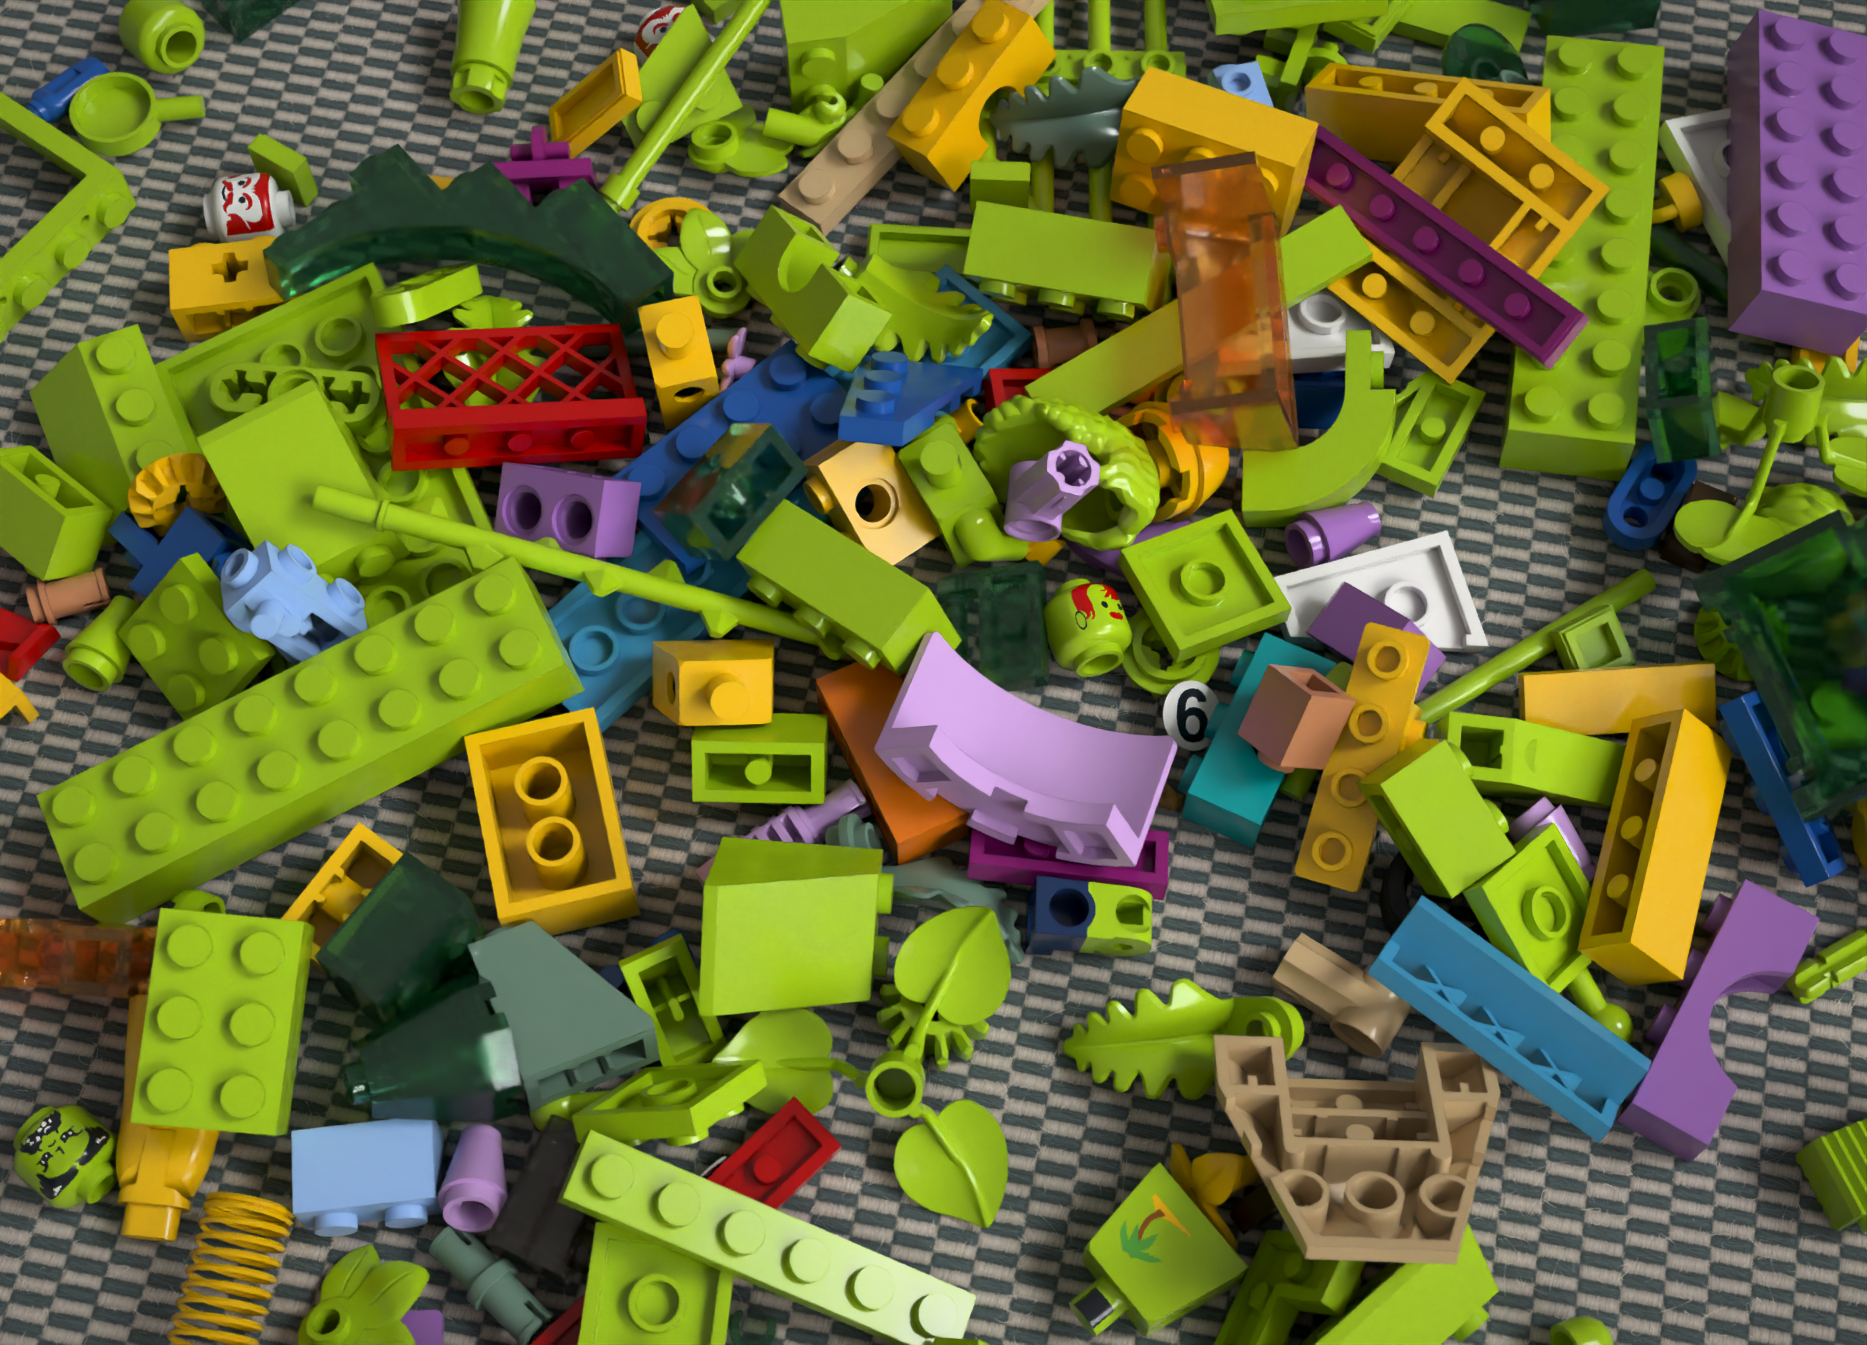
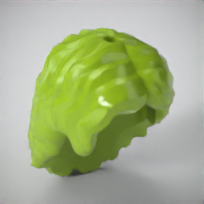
[973,394,1160,551]

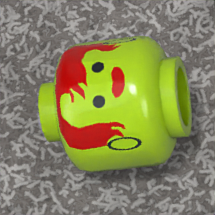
[1040,578,1133,677]

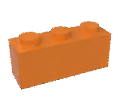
[815,662,970,866]

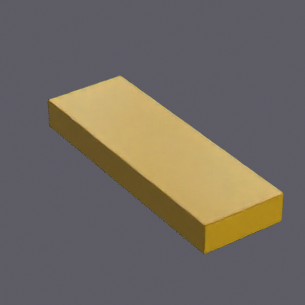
[1518,661,1716,735]

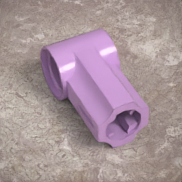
[1004,440,1100,542]

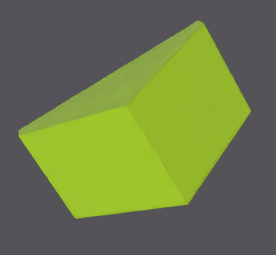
[618,933,727,1066]

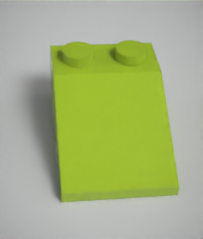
[779,0,952,115]

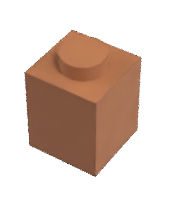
[1237,664,1356,773]

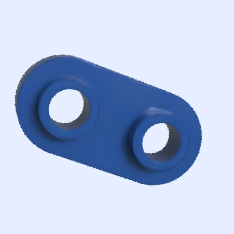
[1602,439,1697,550]

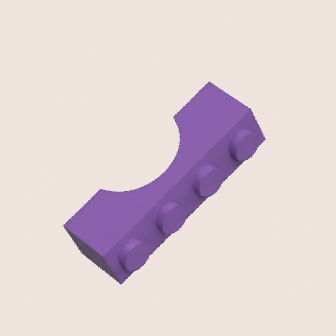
[1615,879,1820,1162]

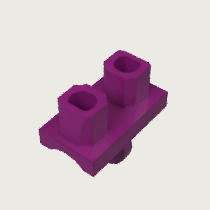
[484,125,598,224]

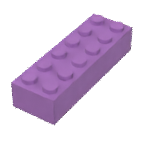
[1727,9,1867,357]

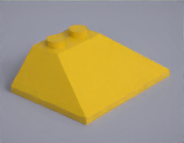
[1326,77,1611,385]

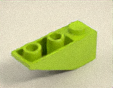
[1433,711,1626,809]

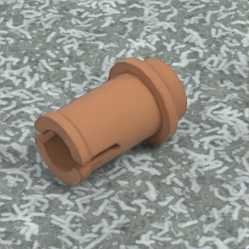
[26,567,112,626]

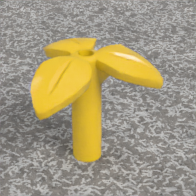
[1170,1142,1262,1249]

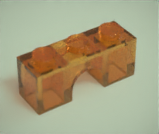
[0,915,158,998]

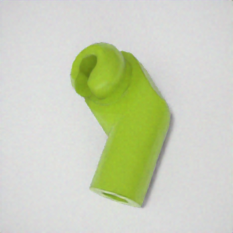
[762,90,846,147]

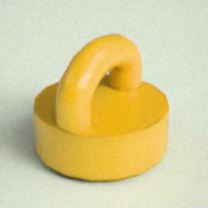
[1652,171,1704,233]

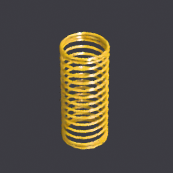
[166,1192,295,1345]

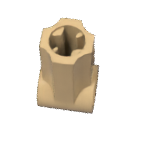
[1270,933,1413,1058]

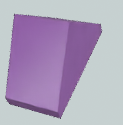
[1305,581,1446,701]

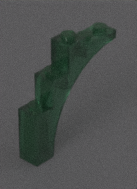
[262,143,674,337]

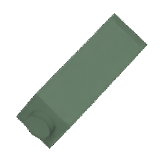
[467,920,660,1111]

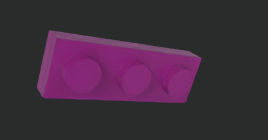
[967,827,1169,900]

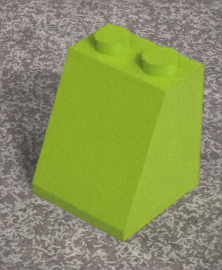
[197,379,411,584]
[698,837,894,1016]

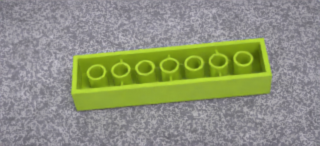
[1499,35,1665,481]
[36,556,585,929]

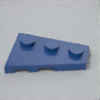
[1718,683,1848,888]

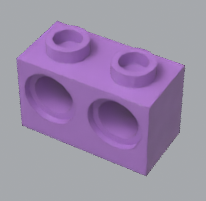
[494,462,641,562]

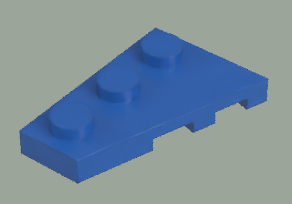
[838,351,983,447]

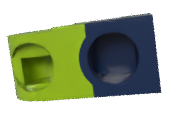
[1025,875,1152,957]

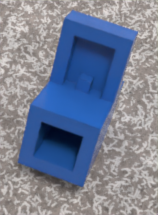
[108,505,255,597]

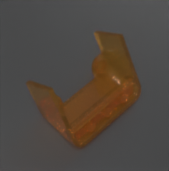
[1151,151,1299,452]

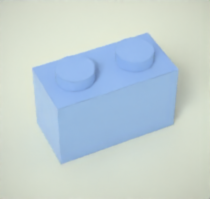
[291,1114,446,1237]

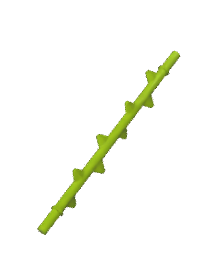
[312,484,848,660]

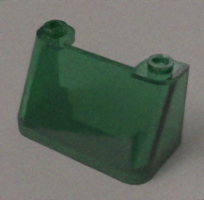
[1691,509,1867,823]

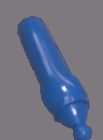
[25,56,110,123]

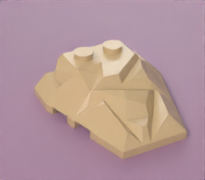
[1212,1035,1501,1264]

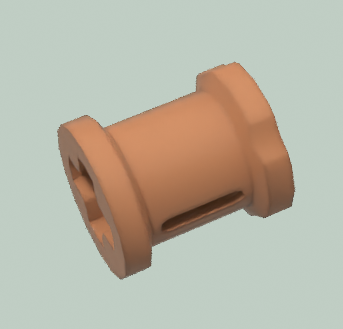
[1030,317,1098,369]

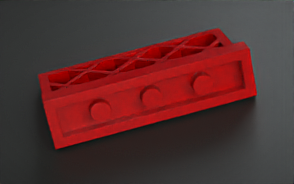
[375,323,647,471]

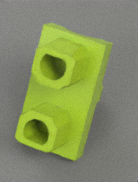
[1255,23,1348,113]

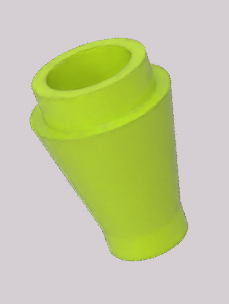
[62,595,140,692]

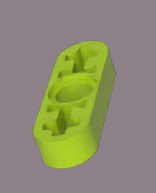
[370,262,483,327]
[210,361,387,436]

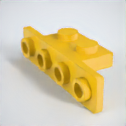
[1295,622,1431,892]

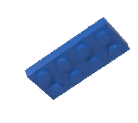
[612,339,848,577]

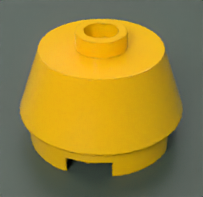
[1117,401,1229,522]

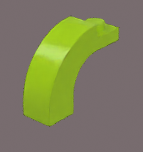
[1242,330,1396,527]

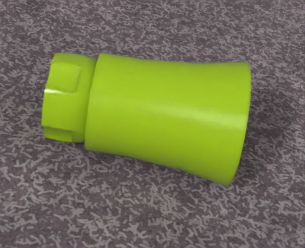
[449,0,536,115]

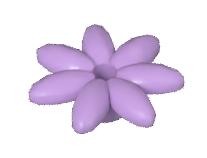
[719,327,758,393]

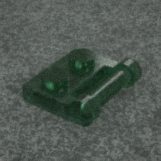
[936,560,1049,692]

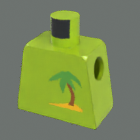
[1069,1163,1248,1337]

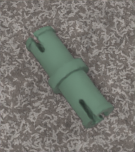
[429,1226,557,1345]

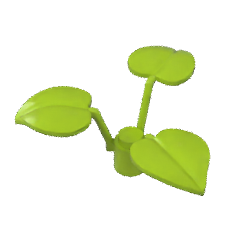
[1664,365,1867,568]
[712,906,1011,1228]

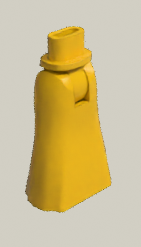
[115,994,220,1242]

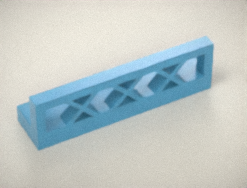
[1366,895,1651,1143]

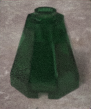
[341,972,522,1122]

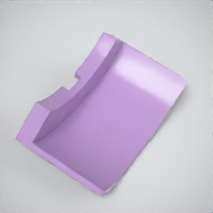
[874,632,1178,867]

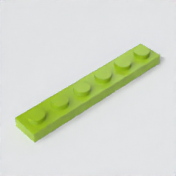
[557,1130,977,1345]

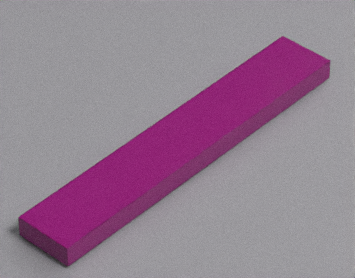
[1303,121,1590,370]

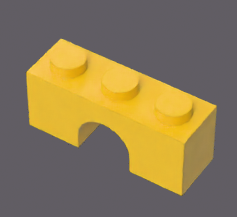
[886,0,1057,192]

